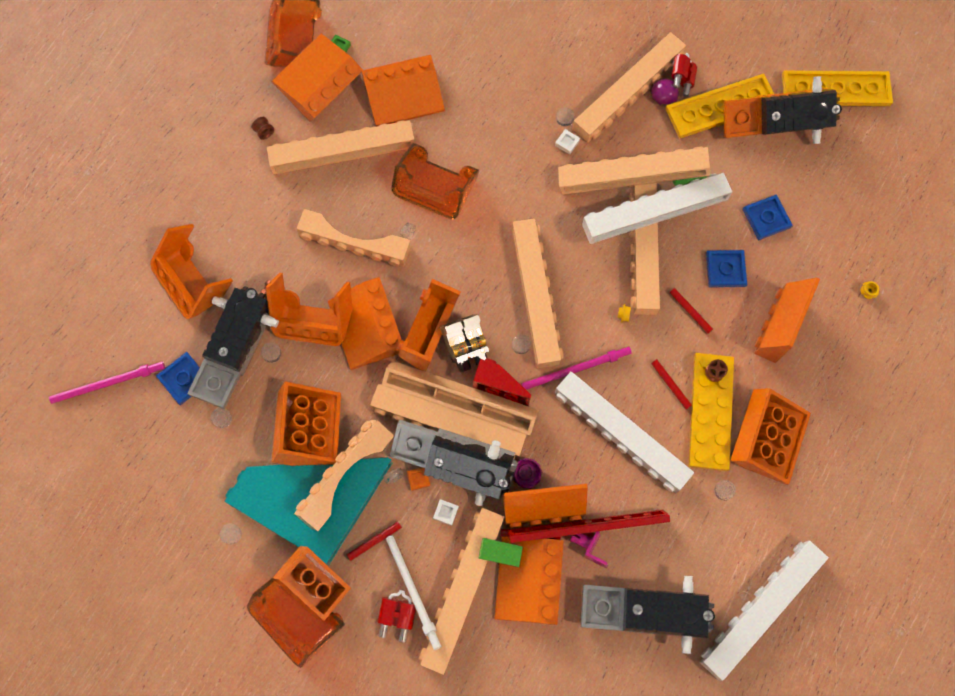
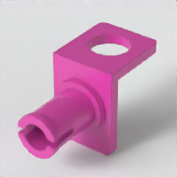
[570,531,608,568]

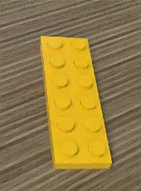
[782,70,893,106]
[666,74,774,139]
[688,353,734,471]

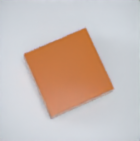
[407,467,431,491]

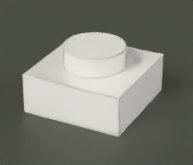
[555,129,580,155]
[433,499,459,526]

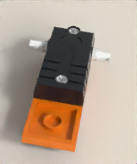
[724,76,842,144]

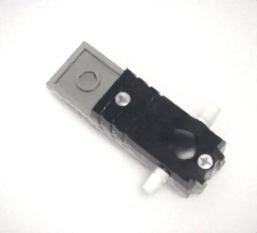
[187,286,279,409]
[389,420,518,506]
[581,576,715,654]

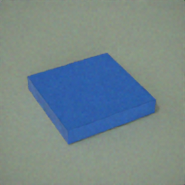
[742,194,793,241]
[706,250,747,288]
[156,352,200,405]

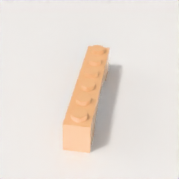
[297,209,411,267]
[294,420,394,531]

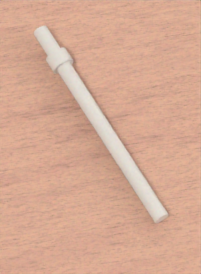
[386,535,442,650]

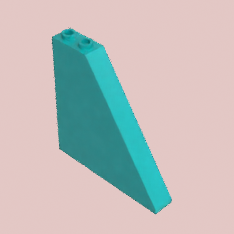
[224,457,393,566]

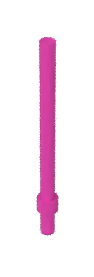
[521,347,632,390]
[49,361,165,404]

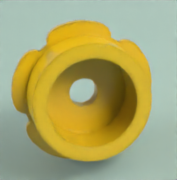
[860,281,880,299]
[618,304,631,323]

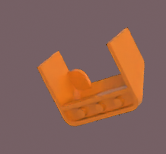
[150,224,233,319]
[266,273,353,346]
[396,279,461,372]

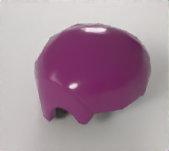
[651,78,679,105]
[513,458,542,489]

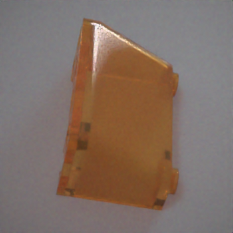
[265,0,322,67]
[391,143,479,219]
[247,578,345,668]

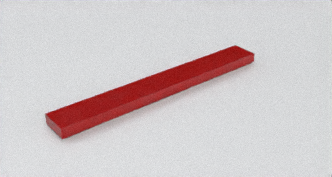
[507,510,670,543]

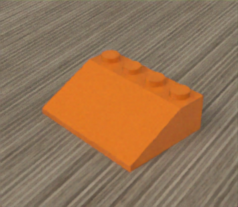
[271,33,363,122]
[362,54,445,127]
[328,277,402,370]
[754,277,820,363]
[272,381,341,466]
[730,388,811,485]
[502,484,588,528]
[494,537,564,625]

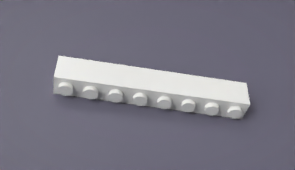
[582,173,732,244]
[555,372,694,493]
[699,540,829,681]

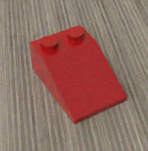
[473,358,531,407]

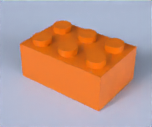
[273,546,351,621]

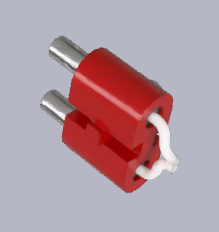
[672,53,697,97]
[377,590,416,642]

